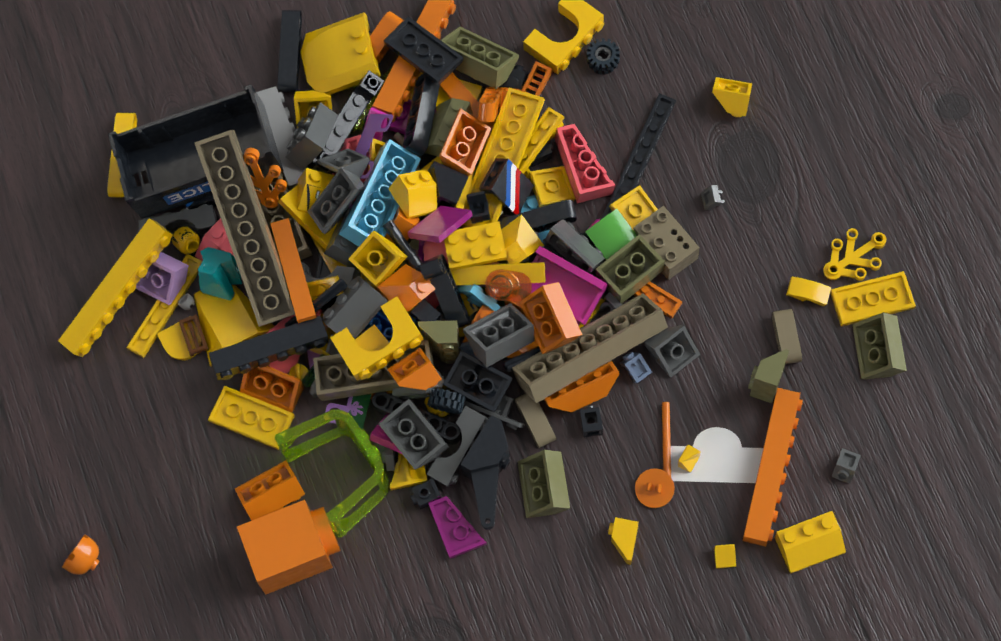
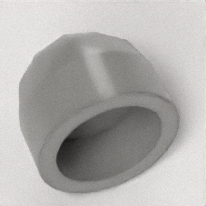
[178,293,195,310]

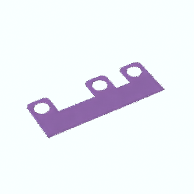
[349,114,393,208]

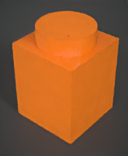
[237,500,341,594]

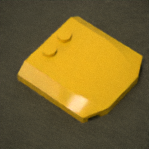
[301,12,381,95]

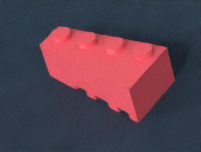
[554,124,616,203]

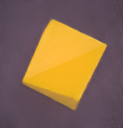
[678,445,701,472]

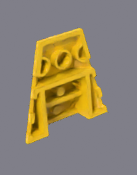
[194,285,274,367]

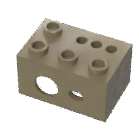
[633,206,700,280]

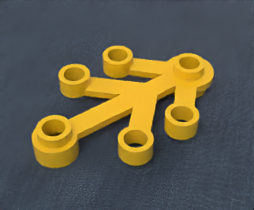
[823,228,887,281]

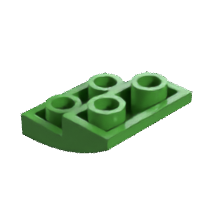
[585,209,637,260]

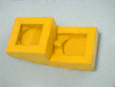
[786,276,831,306]

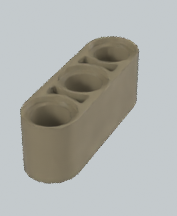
[772,309,802,364]
[514,393,556,448]

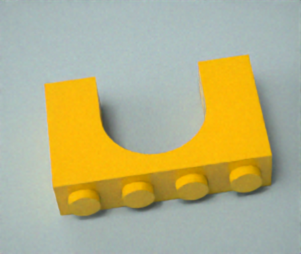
[523,0,604,75]
[330,296,424,381]

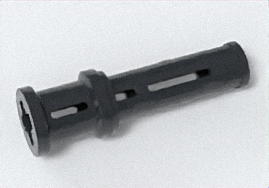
[382,219,422,271]

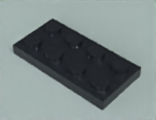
[384,16,464,85]

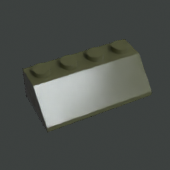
[441,27,519,89]

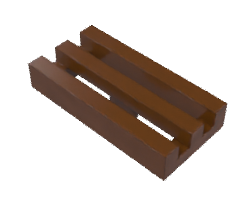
[179,314,209,356]

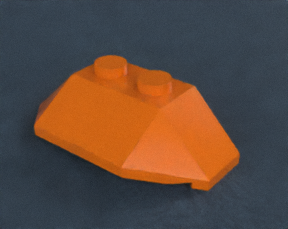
[544,361,619,412]

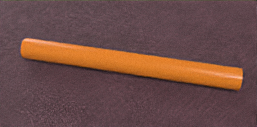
[662,402,671,476]

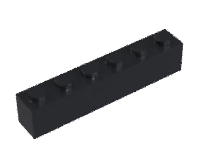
[209,316,328,380]

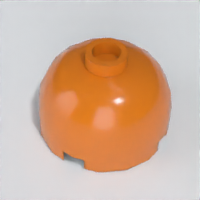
[62,534,100,575]

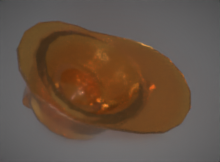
[485,269,532,302]

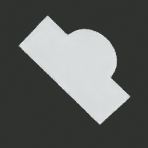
[671,427,763,483]

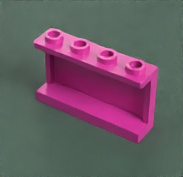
[516,246,608,326]

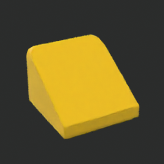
[714,544,736,569]

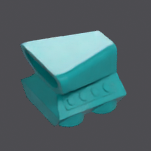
[198,247,243,300]

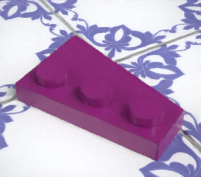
[428,496,487,559]

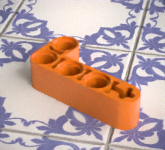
[370,11,404,64]
[478,87,521,122]

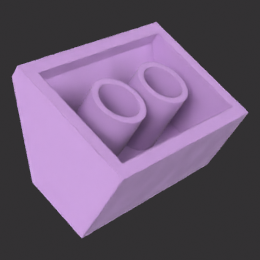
[136,252,189,305]

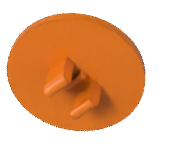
[635,469,675,508]

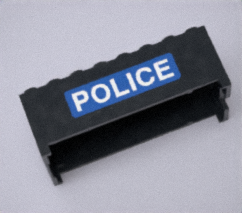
[108,84,284,219]

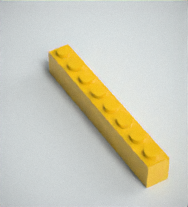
[58,218,173,357]

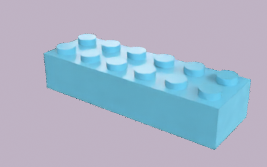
[339,139,421,246]

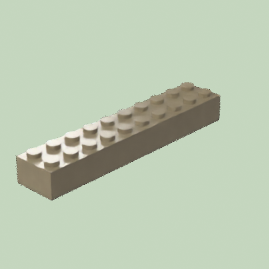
[195,130,295,326]

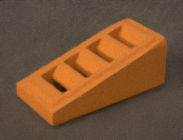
[521,61,553,96]

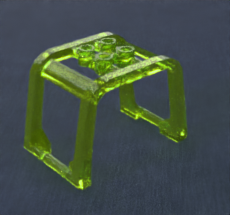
[275,410,389,538]

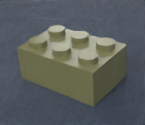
[596,234,665,304]

